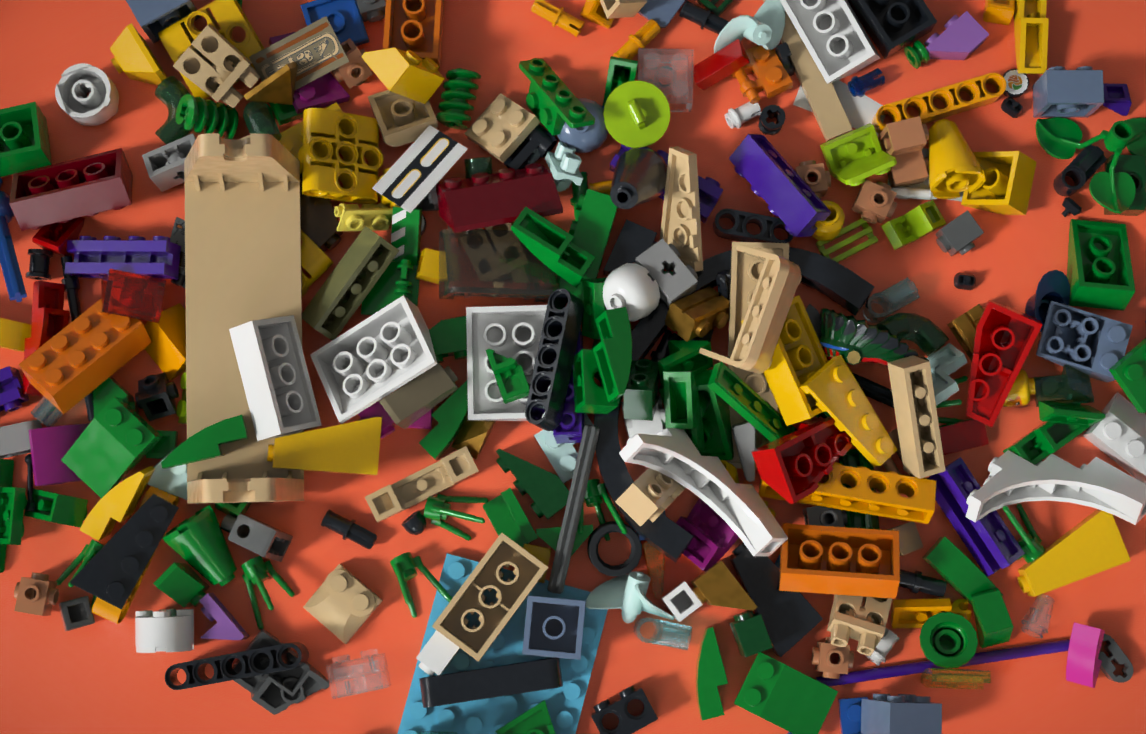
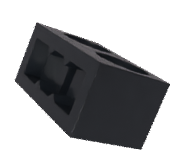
[591,685,658,734]

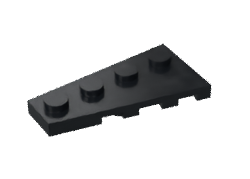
[69,494,179,610]

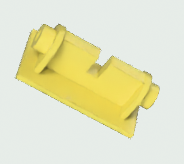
[334,203,393,232]

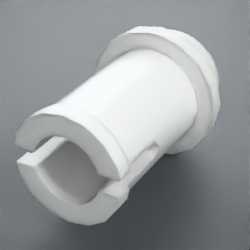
[724,101,762,129]
[865,628,900,666]

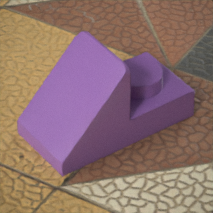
[199,593,249,640]

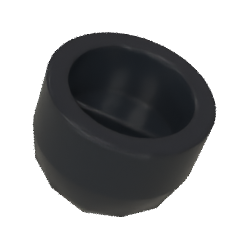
[401,510,426,535]

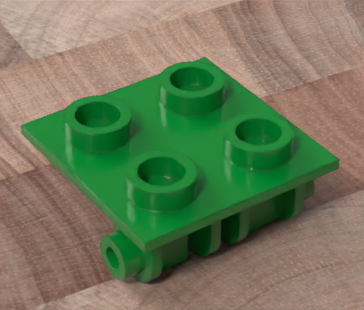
[361,259,420,315]

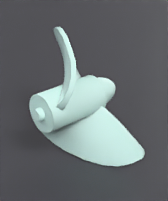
[714,0,785,53]
[585,571,675,624]

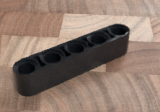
[525,288,584,431]
[165,642,309,690]
[419,657,563,708]

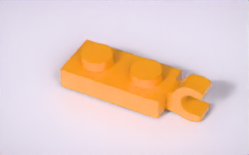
[890,598,971,628]

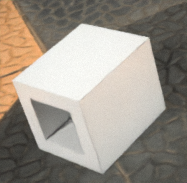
[661,581,703,622]
[416,630,460,676]

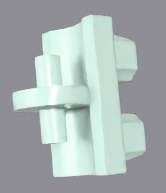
[545,141,583,192]

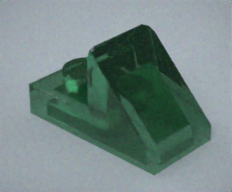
[1033,365,1094,407]

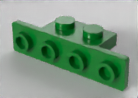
[519,58,595,136]
[0,459,27,573]

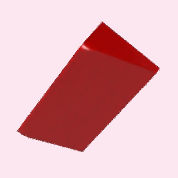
[692,39,750,91]

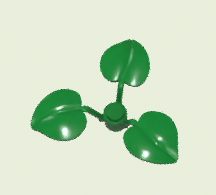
[1035,117,1146,214]

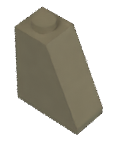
[379,363,458,429]

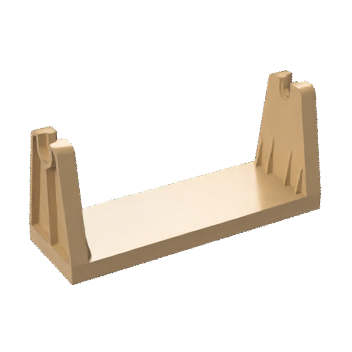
[184,133,305,504]

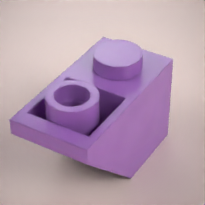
[924,11,990,60]

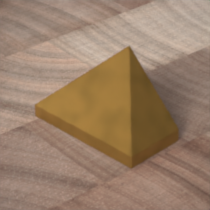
[243,62,298,105]
[451,415,496,460]

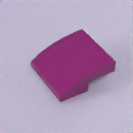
[28,423,90,486]
[676,498,739,572]

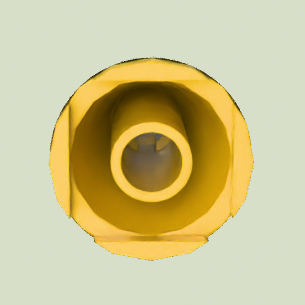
[929,119,986,199]

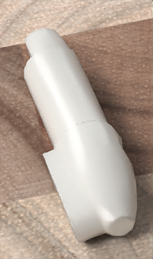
[891,186,937,200]

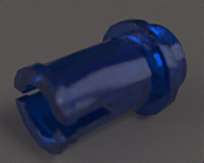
[848,68,885,97]

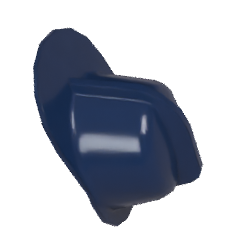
[1025,270,1070,333]

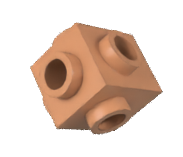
[332,39,373,89]
[795,160,831,200]
[851,179,898,224]
[14,572,59,616]
[811,637,854,679]

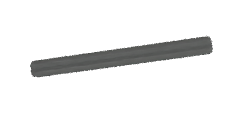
[547,425,600,594]

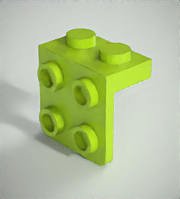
[820,123,897,186]

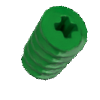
[436,68,481,130]
[176,94,239,139]

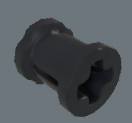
[758,105,786,136]
[25,249,54,281]

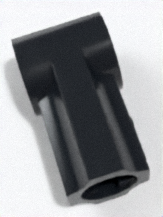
[504,124,558,170]
[1053,144,1107,197]

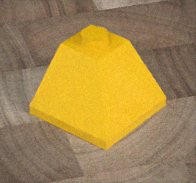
[110,23,172,88]

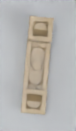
[365,446,479,523]

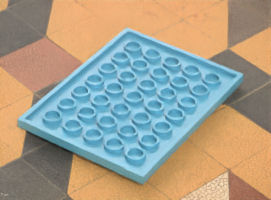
[397,553,608,734]

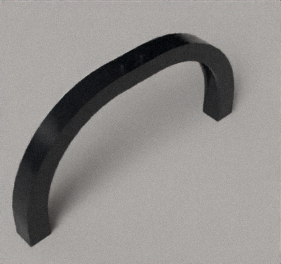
[594,247,875,563]

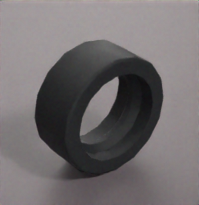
[587,521,642,577]

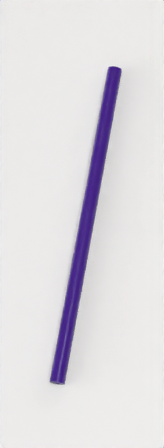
[816,639,1070,687]

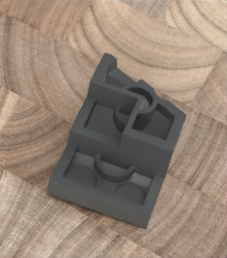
[232,628,331,715]

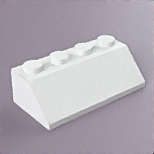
[780,0,881,84]
[229,315,322,441]
[1082,392,1146,484]

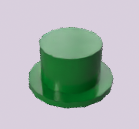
[919,612,978,669]

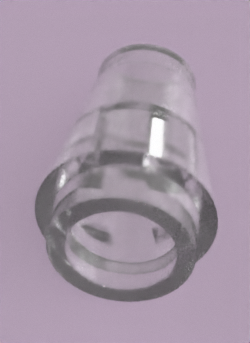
[1021,594,1055,639]

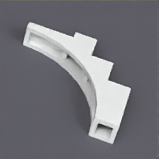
[619,428,788,556]
[966,450,1146,525]

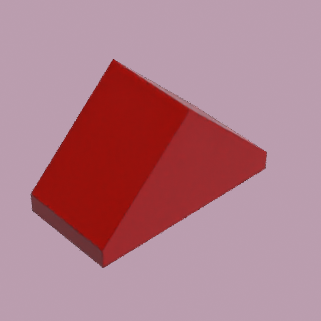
[32,217,85,257]

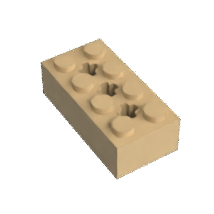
[432,533,549,662]

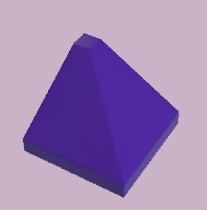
[1103,83,1132,116]

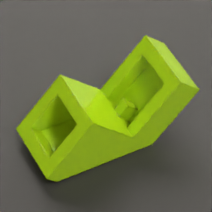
[881,200,947,250]

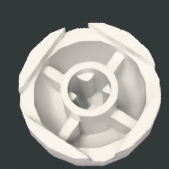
[603,263,660,322]

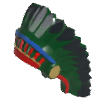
[818,308,929,368]

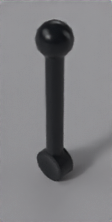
[25,454,36,512]

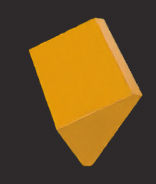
[144,303,186,381]

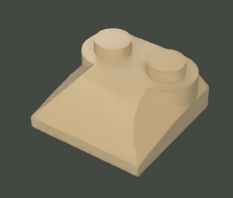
[368,90,438,147]
[303,564,383,644]

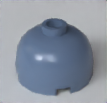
[557,98,609,153]

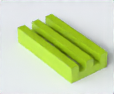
[815,218,879,263]

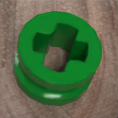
[904,40,930,69]

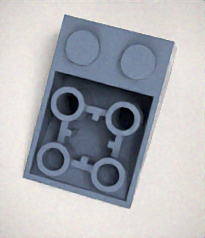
[1036,301,1133,383]

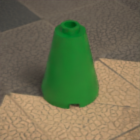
[162,505,237,587]

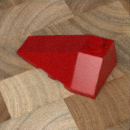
[966,300,1043,427]
[752,416,853,504]

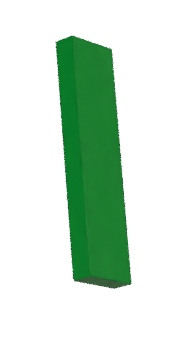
[708,362,797,442]

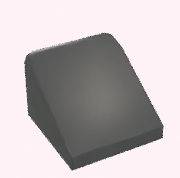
[58,596,95,632]

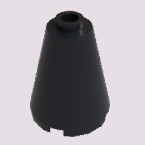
[610,147,667,209]

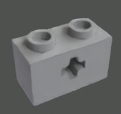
[142,133,196,192]
[635,238,698,308]

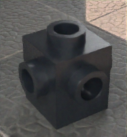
[135,372,179,422]

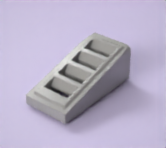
[731,421,756,482]

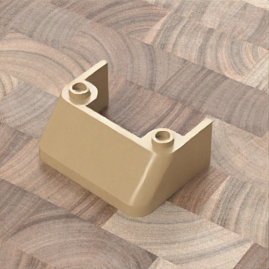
[699,245,802,374]

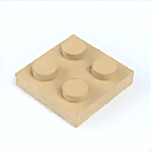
[464,93,540,163]

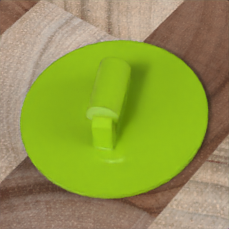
[603,81,670,148]

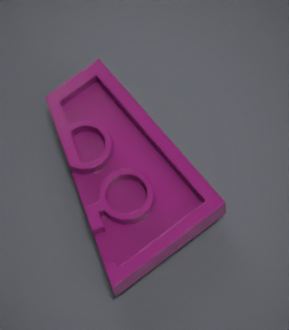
[269,32,350,114]

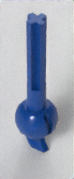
[0,178,27,302]

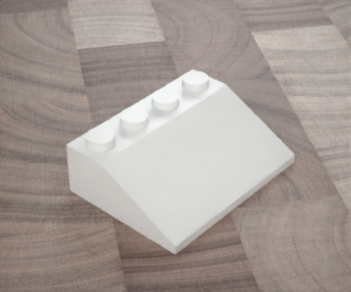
[310,295,437,424]
[466,305,551,421]

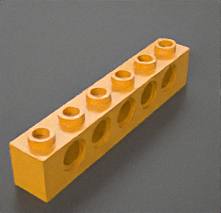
[758,462,936,524]

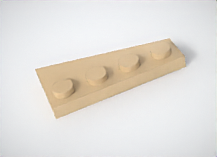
[660,146,703,272]

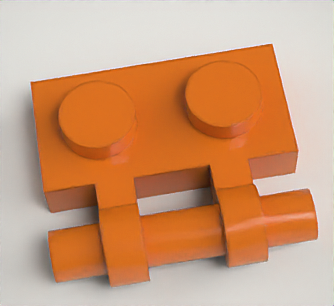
[731,45,793,104]

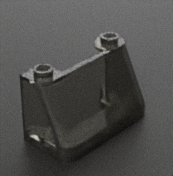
[439,225,559,303]

